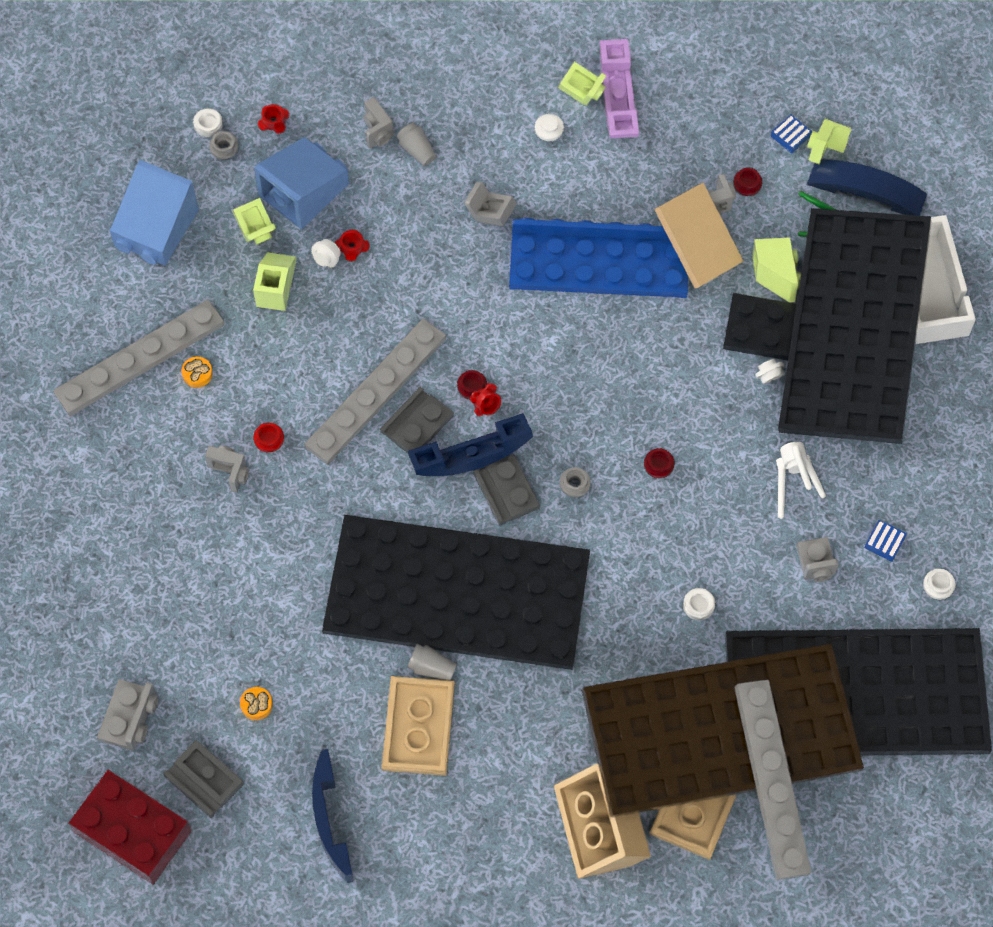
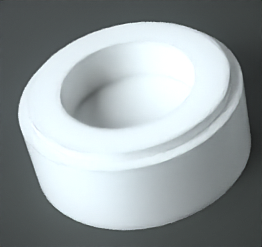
[193,109,223,137]
[683,588,715,620]

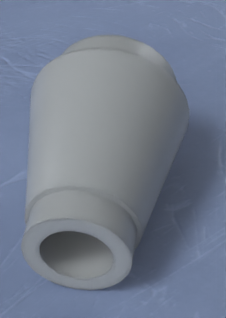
[397,122,437,167]
[407,644,457,681]

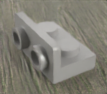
[97,679,159,751]

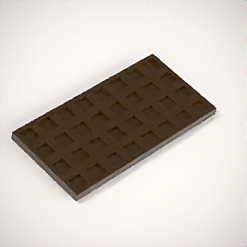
[581,644,864,818]

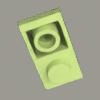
[752,237,801,302]
[253,252,297,311]

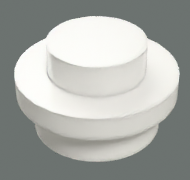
[535,114,564,141]
[311,239,340,268]
[755,359,785,384]
[923,569,955,600]

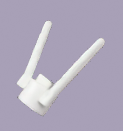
[776,442,826,519]

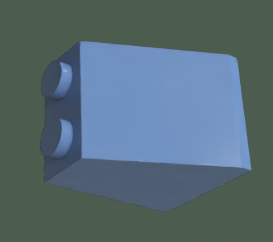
[254,137,349,230]
[110,160,199,266]

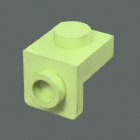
[557,61,606,106]
[807,119,851,164]
[232,198,276,245]

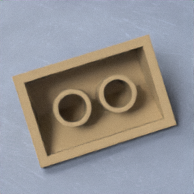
[554,763,651,879]

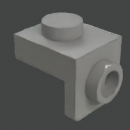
[465,182,517,226]
[205,446,250,493]

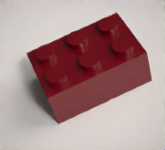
[68,769,192,885]

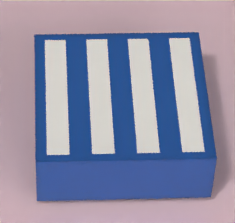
[771,114,812,153]
[864,520,907,562]

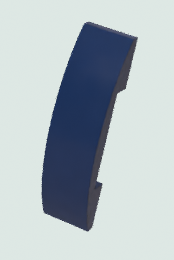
[807,159,927,216]
[407,413,533,476]
[312,749,354,883]

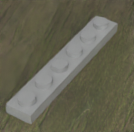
[53,299,225,417]
[304,318,446,465]
[734,680,811,881]

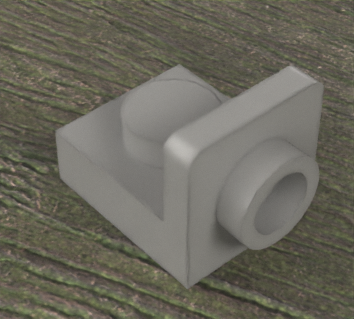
[363,97,394,149]
[707,174,736,214]
[796,537,839,582]

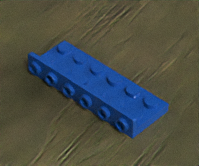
[509,217,688,298]

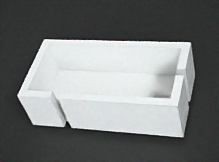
[916,215,976,344]

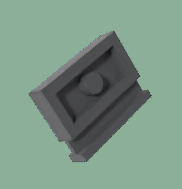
[380,387,454,453]
[473,454,540,526]
[163,740,244,819]

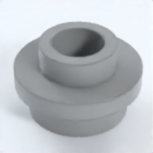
[209,131,239,160]
[560,467,591,497]

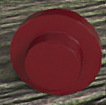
[733,168,762,196]
[457,370,487,400]
[644,448,675,479]

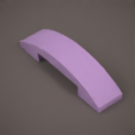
[600,39,639,139]

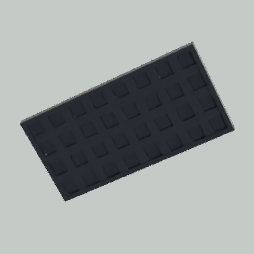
[778,208,932,444]
[322,515,590,670]
[725,628,992,756]

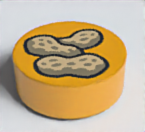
[181,357,213,388]
[240,687,273,720]

